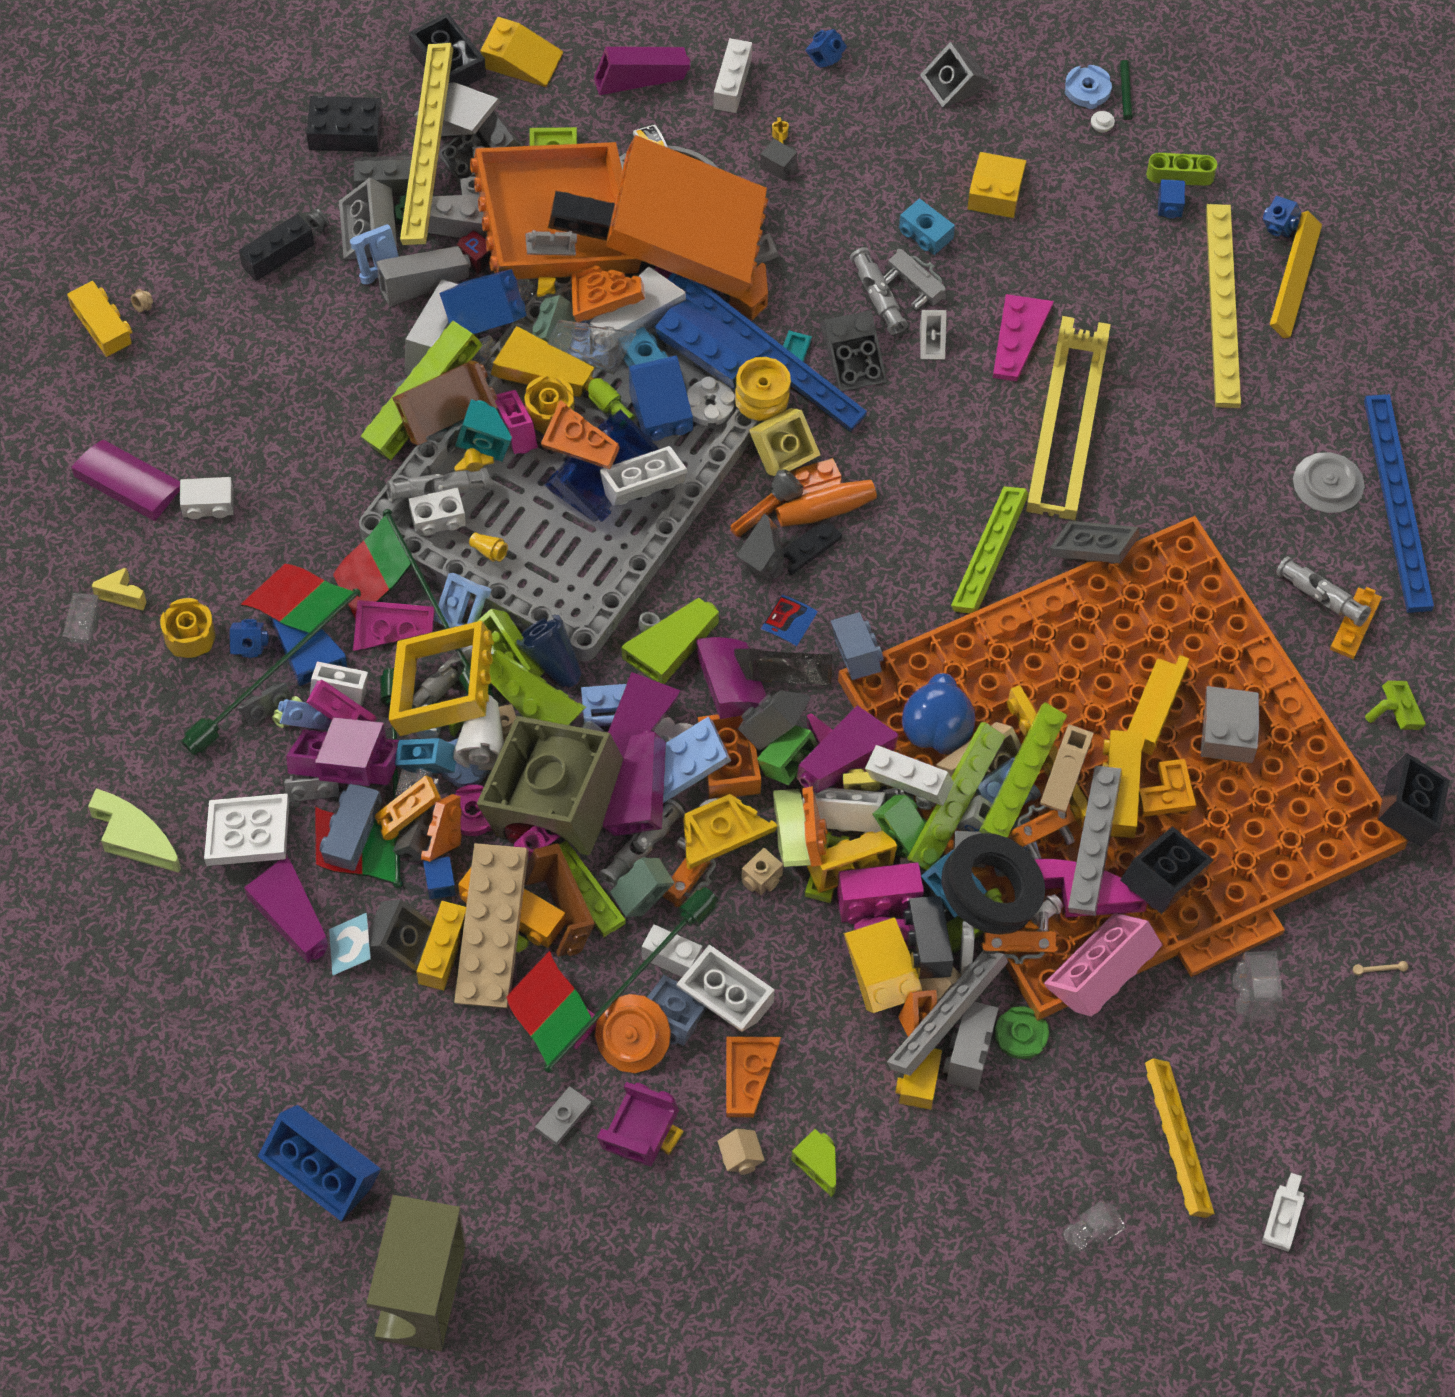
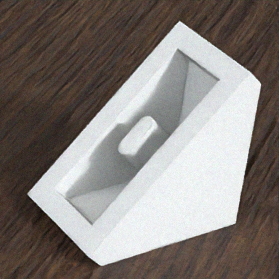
[920,310,946,359]

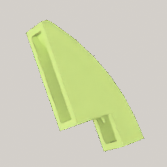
[88,788,181,872]
[773,789,811,867]

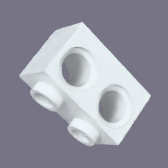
[409,488,466,536]

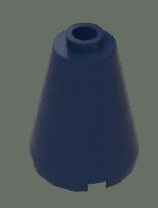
[516,614,582,688]

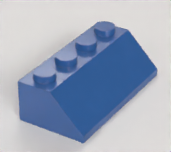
[655,299,765,390]
[257,1105,381,1221]

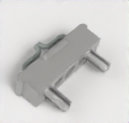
[883,249,946,310]

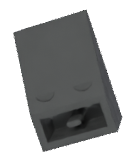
[439,110,524,185]
[820,310,887,391]

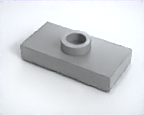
[535,1086,591,1146]

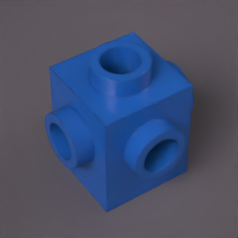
[805,29,847,68]
[1263,196,1301,238]
[230,619,269,658]

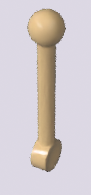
[1353,961,1408,976]

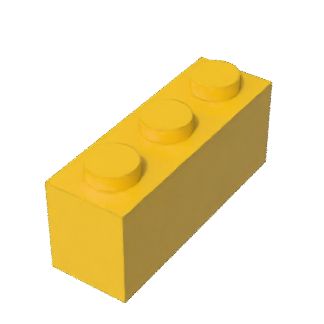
[67,281,132,357]
[416,901,466,991]

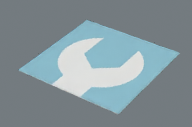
[329,913,370,975]

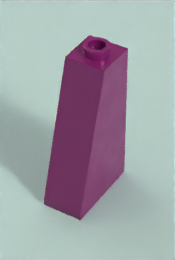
[594,47,691,95]
[608,672,680,758]
[797,705,898,793]
[603,731,666,836]
[244,856,328,963]

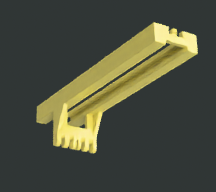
[1026,316,1111,520]

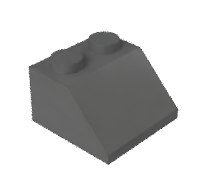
[920,42,989,108]
[736,514,784,582]
[738,690,811,751]
[368,899,434,973]

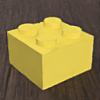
[749,408,820,476]

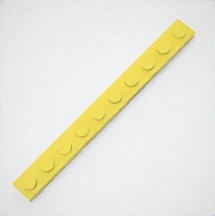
[400,43,453,245]
[1206,204,1241,408]

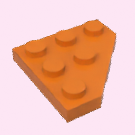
[571,265,645,323]

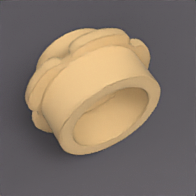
[131,289,153,312]

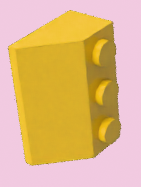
[807,830,897,893]

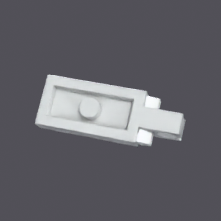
[1262,1173,1304,1252]

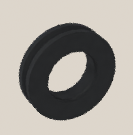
[941,833,1045,935]

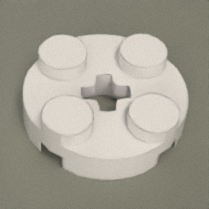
[687,377,735,426]

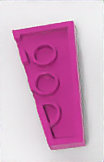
[993,294,1054,381]

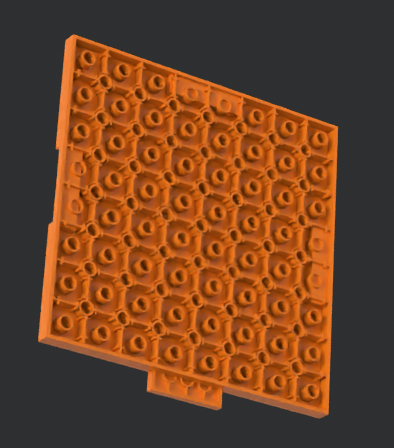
[838,516,1408,1021]

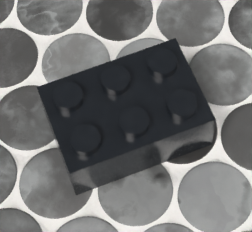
[408,13,486,87]
[306,96,383,152]
[1378,753,1450,847]
[1120,826,1214,914]

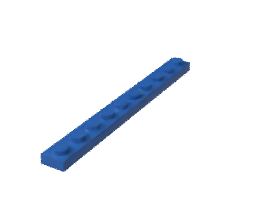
[667,273,867,432]
[1364,394,1434,613]

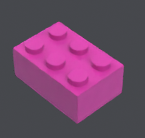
[837,862,924,924]

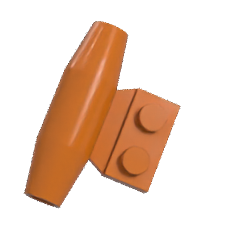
[776,458,877,527]

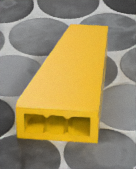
[491,326,595,397]

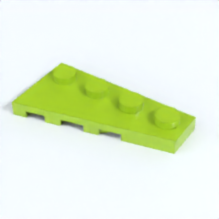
[489,650,587,725]

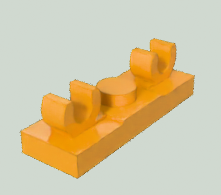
[1330,587,1382,660]

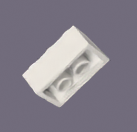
[600,446,687,506]
[677,945,774,1032]

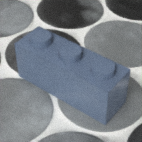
[831,612,884,680]
[320,784,383,871]

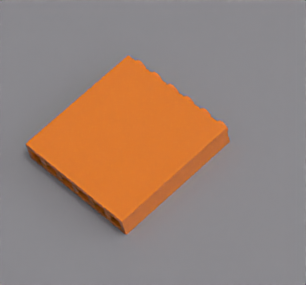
[606,135,768,299]
[470,142,642,279]

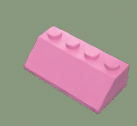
[1044,913,1162,1017]

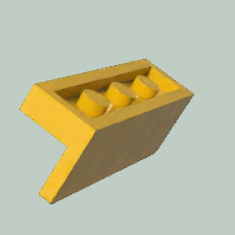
[1127,655,1189,755]

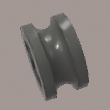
[306,208,329,233]

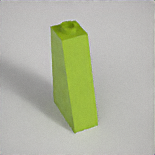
[622,598,719,684]

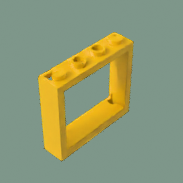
[389,621,494,736]

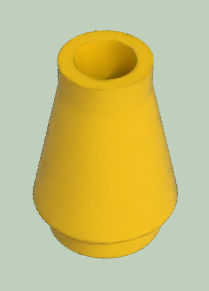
[469,532,508,562]

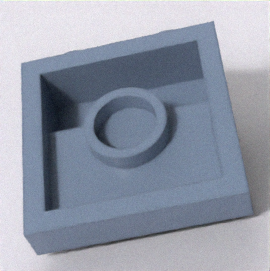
[647,975,707,1046]

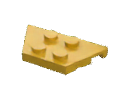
[684,794,777,869]

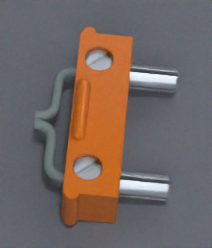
[1007,804,1076,860]
[663,837,716,908]
[981,911,1058,964]

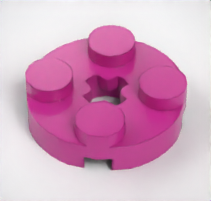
[454,785,492,836]

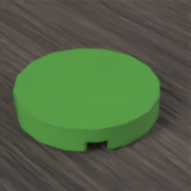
[995,1007,1049,1059]

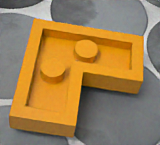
[1139,759,1196,817]

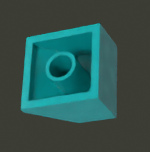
[455,399,512,462]

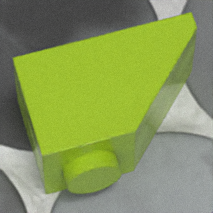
[791,1129,836,1197]

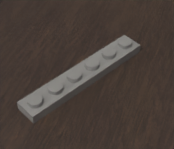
[1068,766,1122,916]
[887,950,1008,1076]

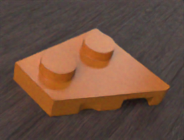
[421,794,462,862]

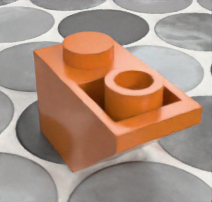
[730,263,768,321]

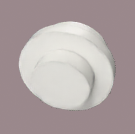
[1091,111,1115,133]

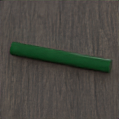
[1120,60,1133,120]

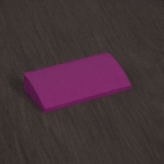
[71,439,180,521]
[696,637,766,719]
[286,730,399,785]

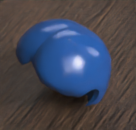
[902,673,975,755]

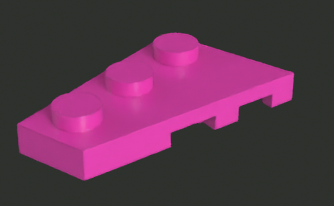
[353,600,434,651]

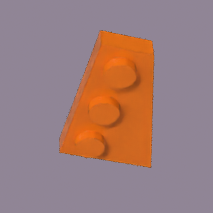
[541,400,620,469]
[802,786,828,867]
[726,1037,781,1117]

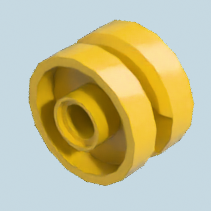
[735,357,791,421]

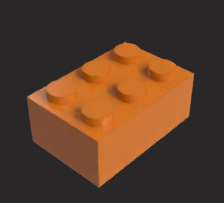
[698,715,761,799]

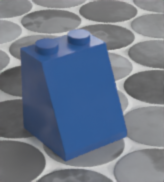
[439,269,527,334]
[629,355,693,442]

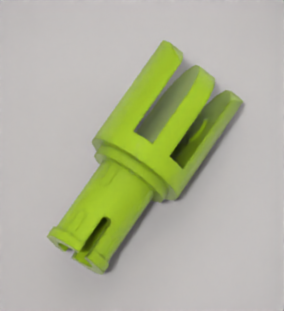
[588,378,635,427]

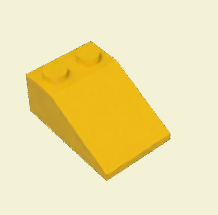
[480,17,563,87]
[967,152,1026,218]
[843,917,922,1013]

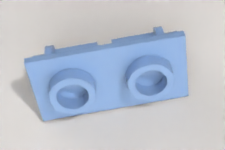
[278,699,331,731]

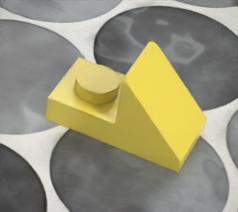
[92,568,146,610]

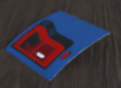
[761,595,818,646]

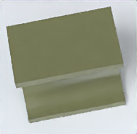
[477,716,624,855]
[366,1195,466,1352]

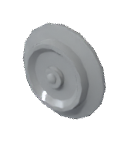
[1293,452,1365,513]

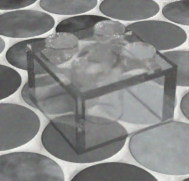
[1233,951,1283,1023]

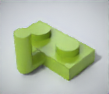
[1365,680,1426,730]

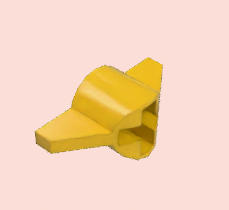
[772,117,789,143]
[537,277,556,297]
[455,448,494,472]

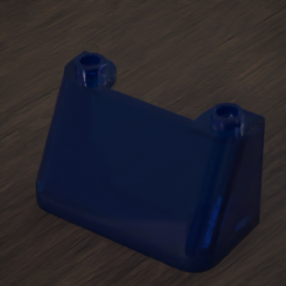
[544,409,659,522]

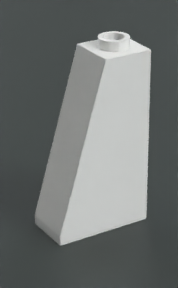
[590,267,686,349]

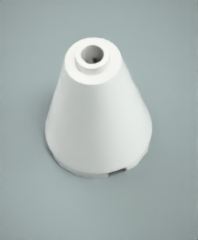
[453,695,504,770]

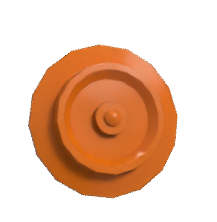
[595,994,671,1073]

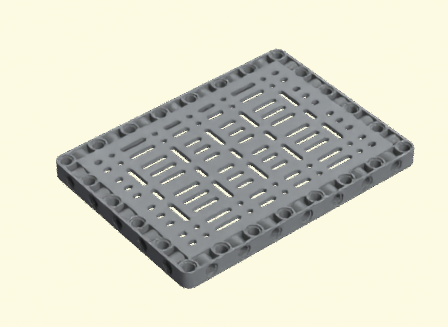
[359,277,764,661]

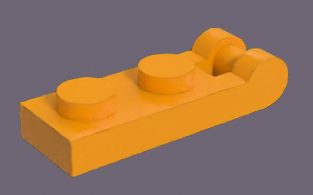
[375,775,441,840]

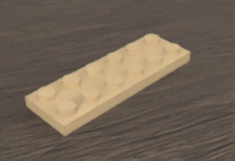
[454,843,529,1009]

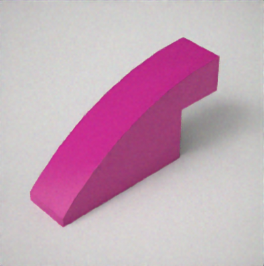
[1035,859,1147,917]

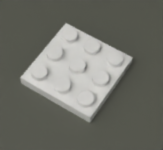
[204,794,289,866]

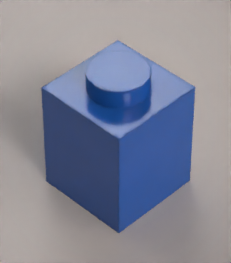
[1158,179,1185,218]
[423,856,456,900]

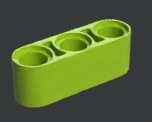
[1146,153,1217,186]

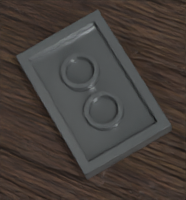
[1050,521,1140,564]

